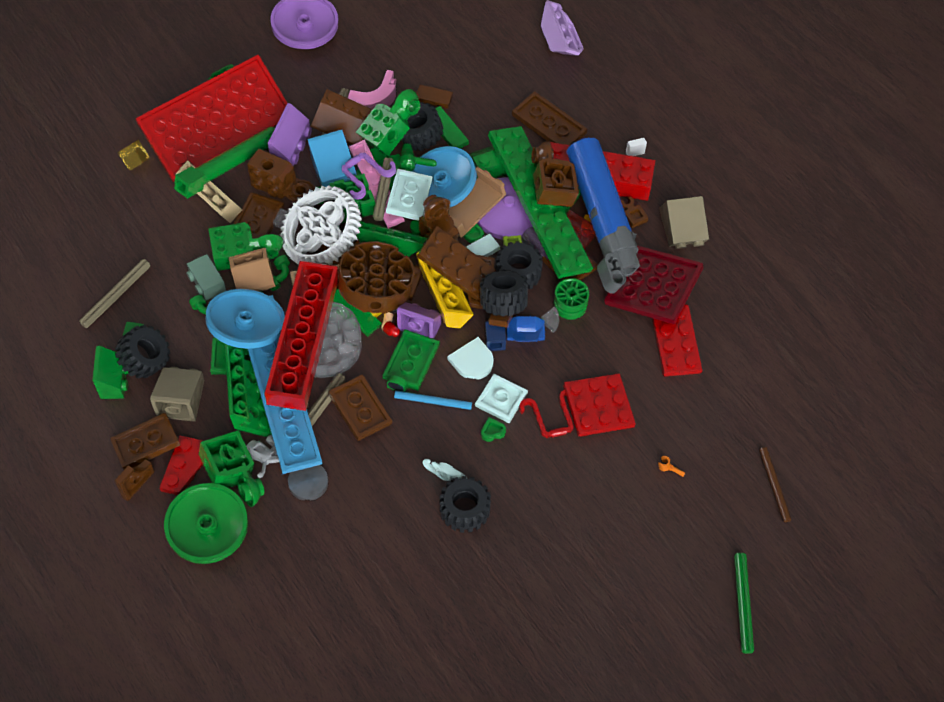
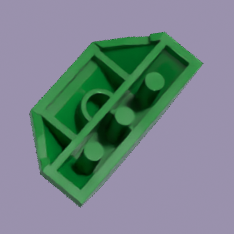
[356,221,428,256]

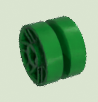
[553,278,589,320]

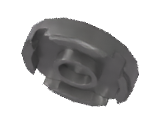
[288,465,328,501]

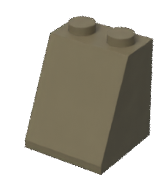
[659,196,709,249]
[150,367,205,422]

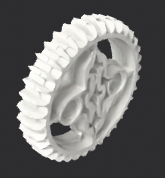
[280,185,362,265]

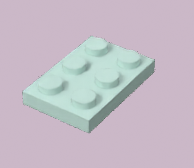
[386,169,433,221]

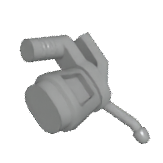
[246,435,279,478]

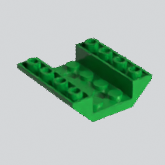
[225,345,272,437]

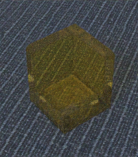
[118,140,150,170]

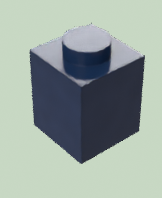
[485,322,506,351]

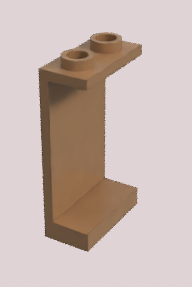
[448,167,506,238]

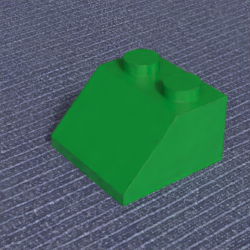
[469,146,507,178]
[93,346,129,399]

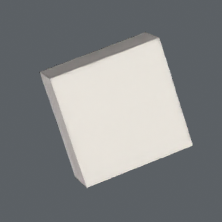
[626,138,647,156]

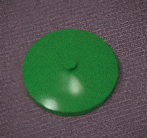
[164,483,248,564]

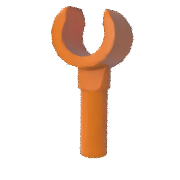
[658,456,685,477]

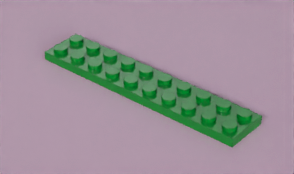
[488,126,593,279]

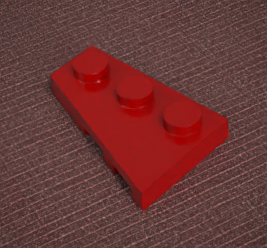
[160,435,204,495]

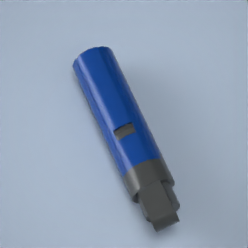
[566,137,640,293]

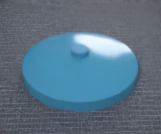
[411,146,477,208]
[205,289,285,349]

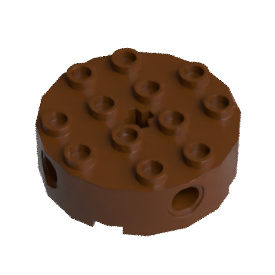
[337,241,415,314]

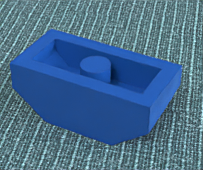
[507,316,545,342]

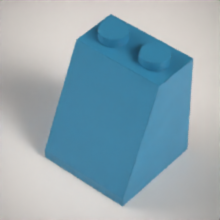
[308,130,357,188]

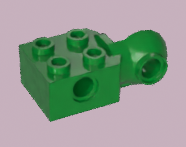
[356,89,420,156]
[208,222,284,271]
[199,430,264,507]

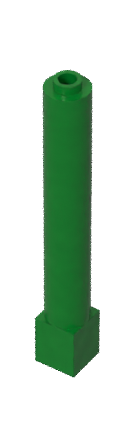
[174,127,275,199]

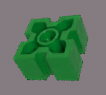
[329,173,375,223]

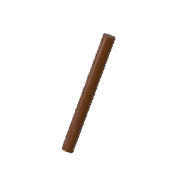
[759,447,791,522]

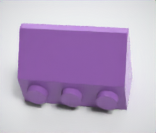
[268,103,312,166]

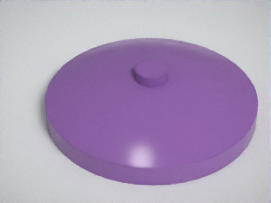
[271,0,338,49]
[477,177,535,240]

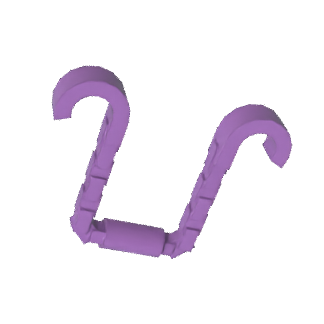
[342,152,396,200]

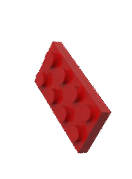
[652,305,702,377]

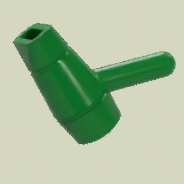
[399,144,437,172]

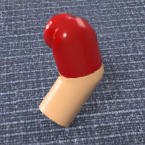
[381,312,400,338]

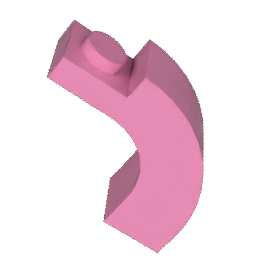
[348,70,396,109]

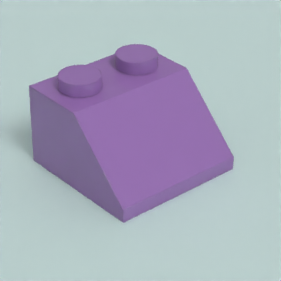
[397,302,441,339]

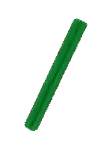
[734,553,754,654]

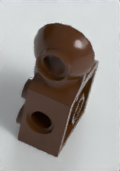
[531,141,579,207]
[247,149,315,203]
[419,195,459,241]

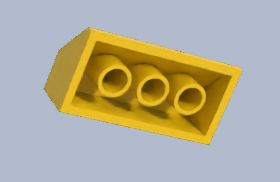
[416,252,474,328]

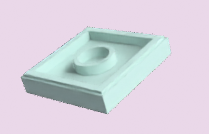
[475,374,528,423]

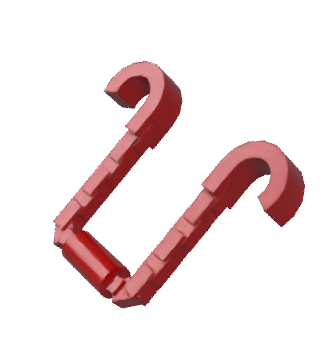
[519,390,574,438]

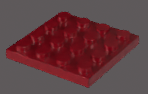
[604,246,704,324]

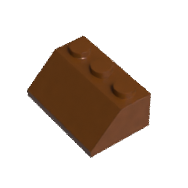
[311,89,373,145]

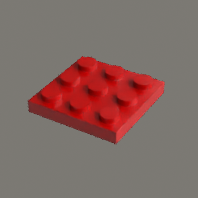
[563,373,636,437]

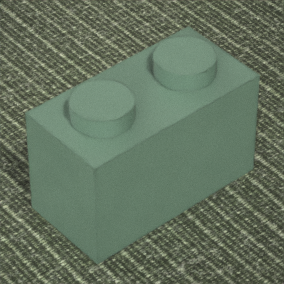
[186,254,226,301]

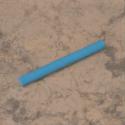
[394,390,472,410]

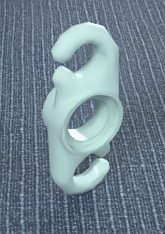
[423,459,467,481]

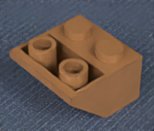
[229,248,275,292]

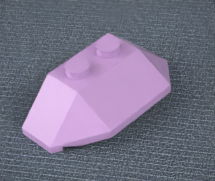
[541,0,584,55]

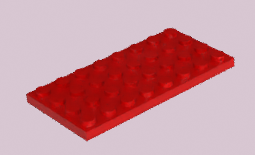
[135,55,287,182]

